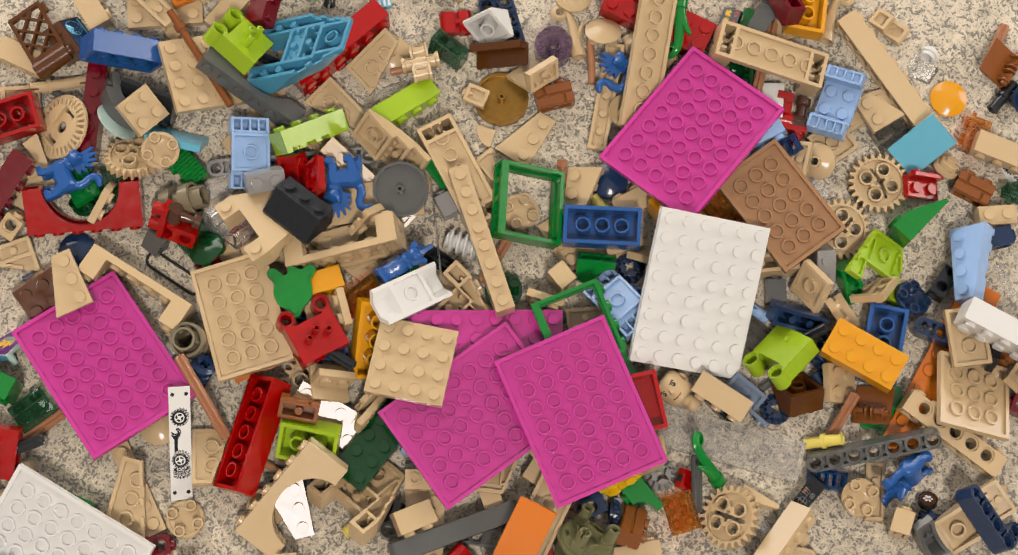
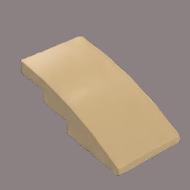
[351,109,432,172]
[934,477,1018,555]

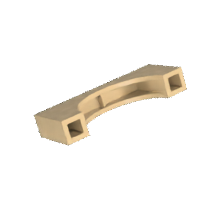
[235,436,349,555]

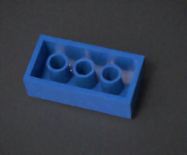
[79,27,162,73]
[563,204,642,251]
[855,302,910,387]

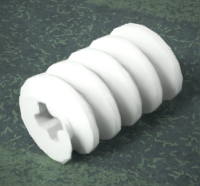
[442,228,478,263]

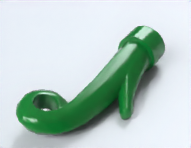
[668,0,692,59]
[691,431,726,489]

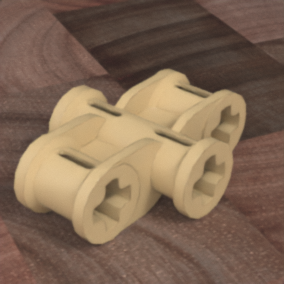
[401,42,441,84]

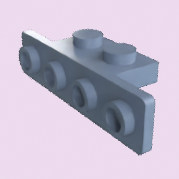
[727,372,770,427]

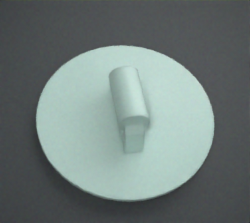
[97,105,136,140]

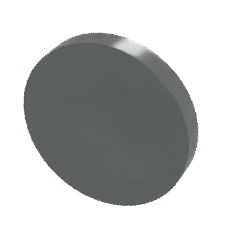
[372,161,429,218]

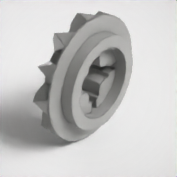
[645,461,677,491]

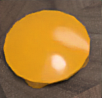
[930,81,967,117]

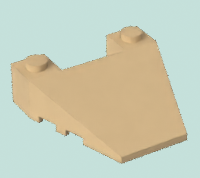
[214,190,293,271]
[307,461,405,547]

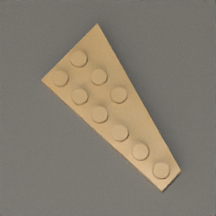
[106,456,147,538]

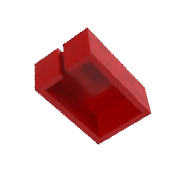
[630,369,669,432]

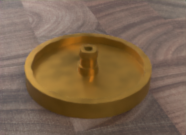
[475,73,529,127]

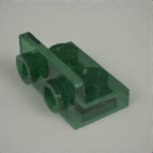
[7,387,57,434]

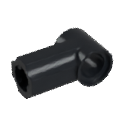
[379,500,406,541]

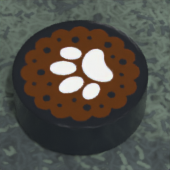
[918,491,938,511]

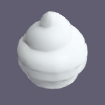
[919,46,938,65]

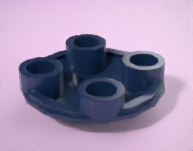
[594,163,628,199]
[58,234,94,266]
[895,280,932,316]

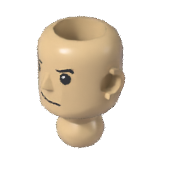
[658,370,702,414]

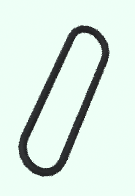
[146,253,196,295]

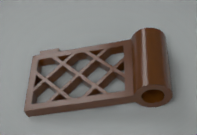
[8,0,75,80]

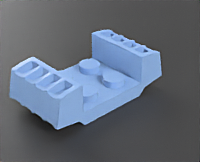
[806,64,867,142]
[228,116,270,189]
[582,270,641,342]

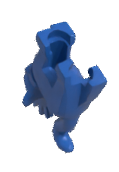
[595,52,629,94]
[35,147,103,202]
[323,154,373,218]
[372,241,434,284]
[881,451,933,506]

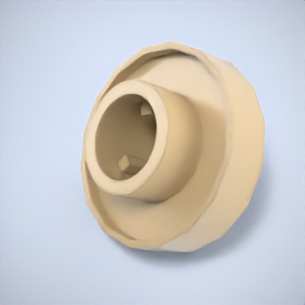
[933,155,960,179]

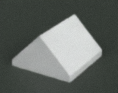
[462,7,514,44]

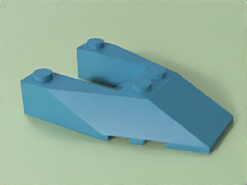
[246,13,354,94]

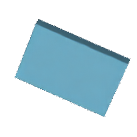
[887,113,957,174]
[144,125,209,153]

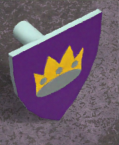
[0,332,20,366]

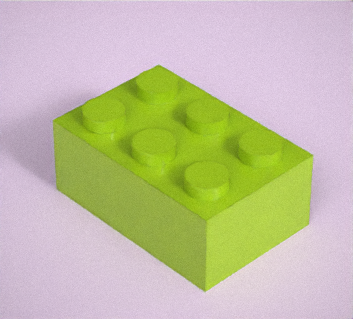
[275,418,343,460]

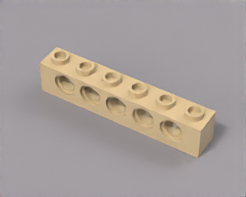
[896,389,1008,479]

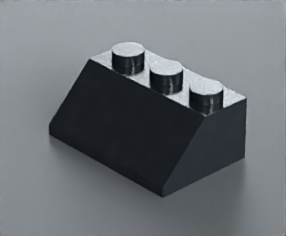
[120,77,178,128]
[263,176,333,245]

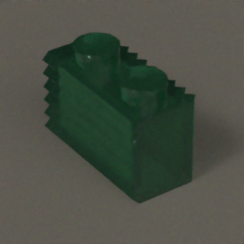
[428,28,470,71]

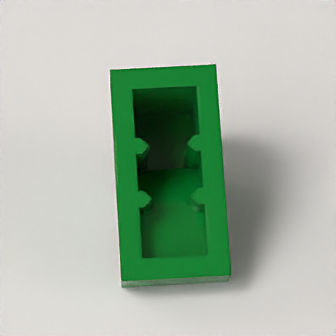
[576,251,616,283]
[835,258,863,305]
[620,477,664,512]

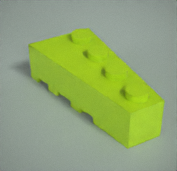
[370,79,441,127]
[268,107,350,156]

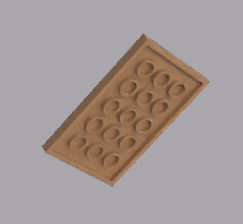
[719,139,846,274]

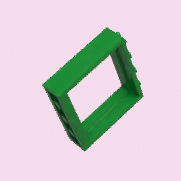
[490,159,566,250]
[530,278,627,354]

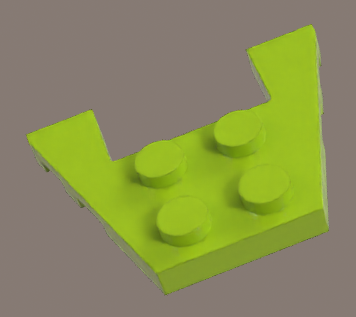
[845,229,903,307]

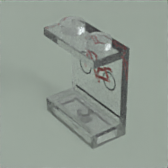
[203,193,257,250]

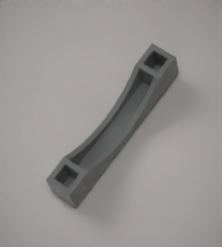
[196,46,306,128]

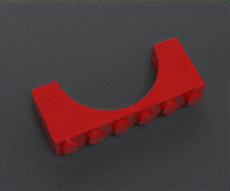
[21,177,146,238]

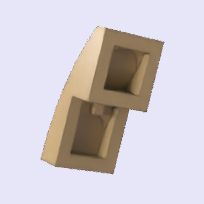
[868,7,910,46]

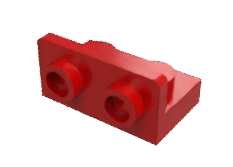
[276,152,308,187]
[304,154,326,201]
[902,169,944,201]

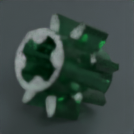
[1000,181,1018,205]

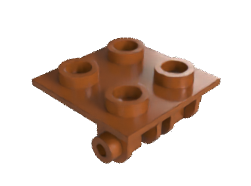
[979,38,1018,90]
[850,385,895,425]

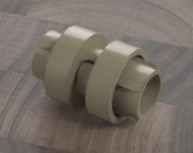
[151,182,210,218]
[169,322,210,360]

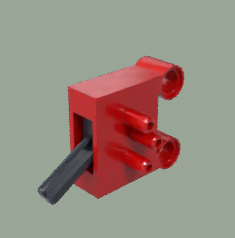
[275,294,357,371]
[0,423,46,481]

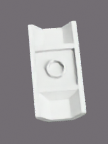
[369,262,453,326]

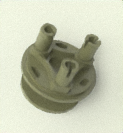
[554,503,621,555]

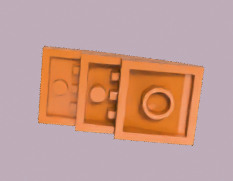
[492,495,557,555]

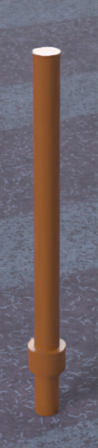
[166,9,234,108]

